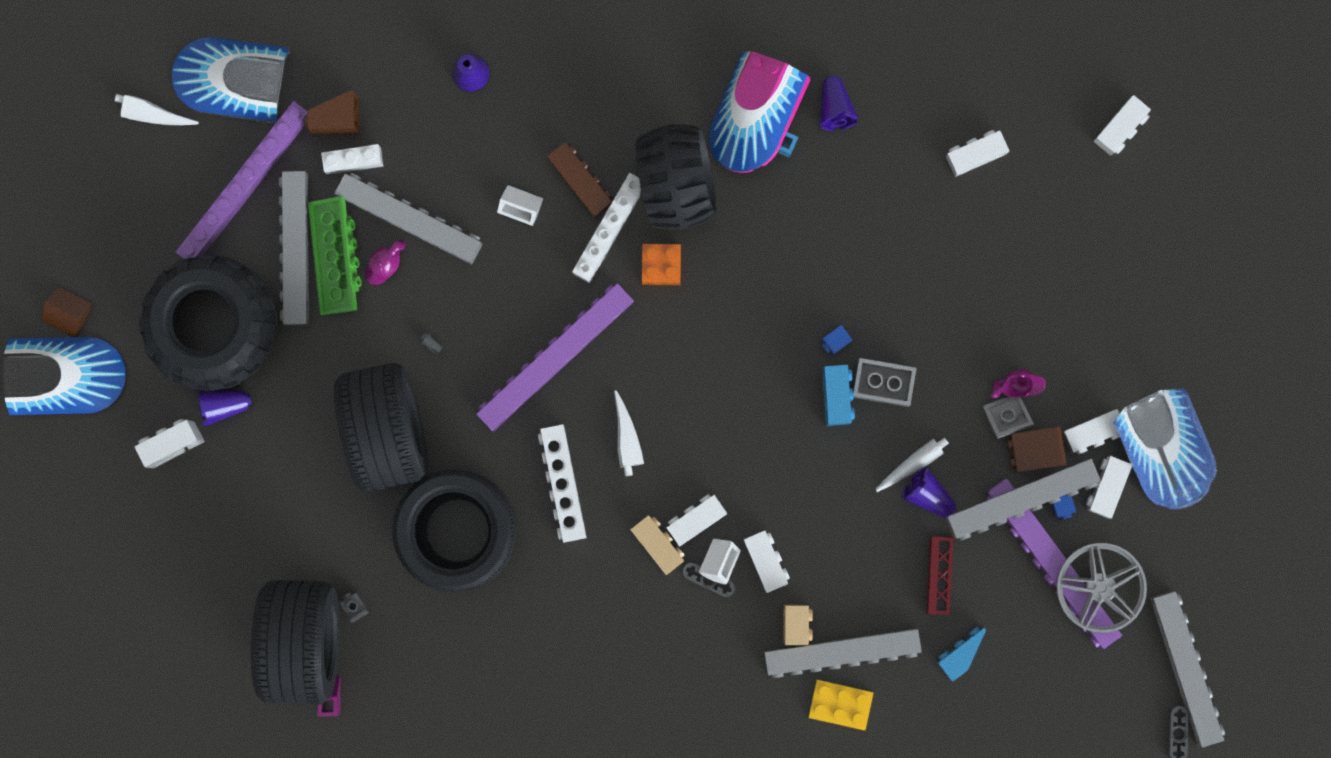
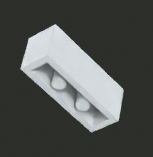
[1094,95,1151,156]
[946,130,1009,177]
[321,144,384,175]
[1062,409,1119,455]
[1086,456,1132,519]
[667,494,727,547]
[743,530,790,593]

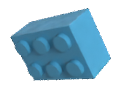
[822,365,855,426]

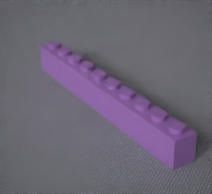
[176,101,308,259]
[477,284,633,432]
[986,478,1123,649]

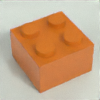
[642,244,681,285]

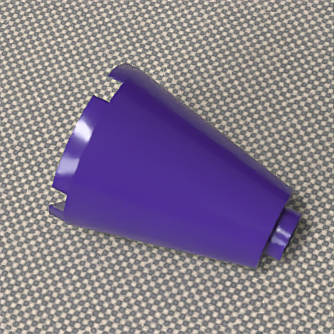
[452,54,490,92]
[820,75,858,131]
[197,389,251,426]
[902,468,957,518]

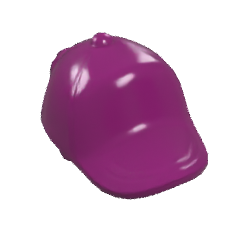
[365,240,406,285]
[991,369,1046,398]

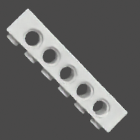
[572,173,642,284]
[538,424,587,543]

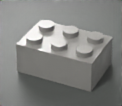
[853,358,917,407]

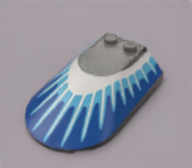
[3,337,127,416]

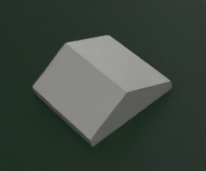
[983,396,1034,439]

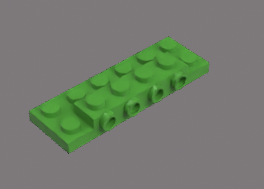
[308,196,362,316]

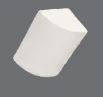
[497,185,543,226]
[699,539,741,584]

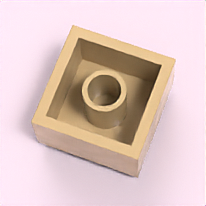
[783,604,813,645]

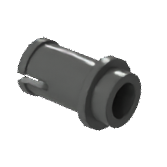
[419,332,444,356]

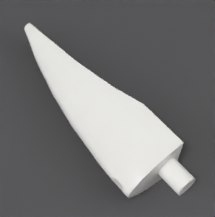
[115,94,199,125]
[614,391,644,476]
[875,437,949,492]

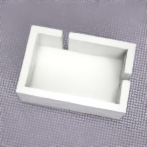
[135,419,205,468]

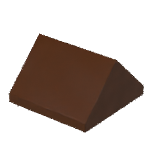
[41,287,93,337]

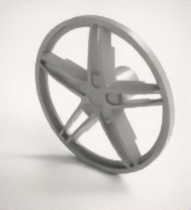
[1056,543,1147,633]

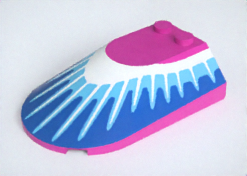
[709,51,811,173]

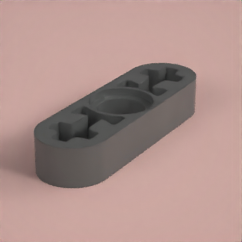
[683,563,735,597]
[1168,705,1189,758]

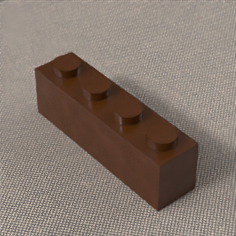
[547,142,613,219]

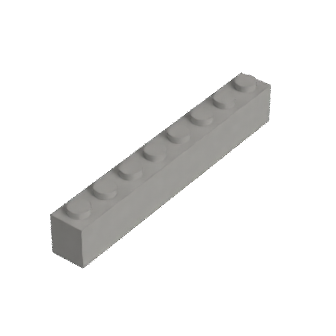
[279,171,309,326]
[334,173,482,265]
[945,459,1100,541]
[1150,591,1225,748]
[764,629,922,678]

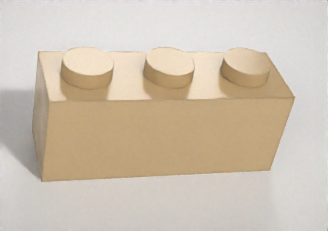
[630,515,685,575]

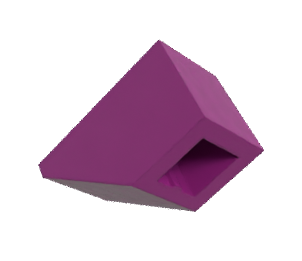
[318,675,341,716]

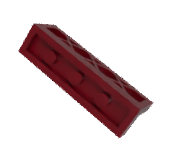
[926,536,954,615]

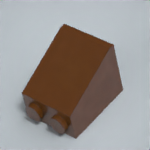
[304,90,359,136]
[1007,426,1067,473]

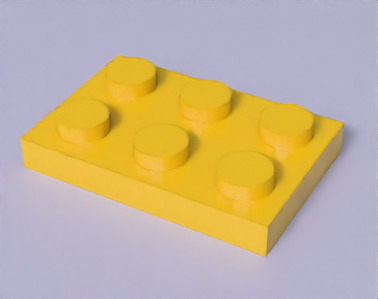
[808,679,874,730]

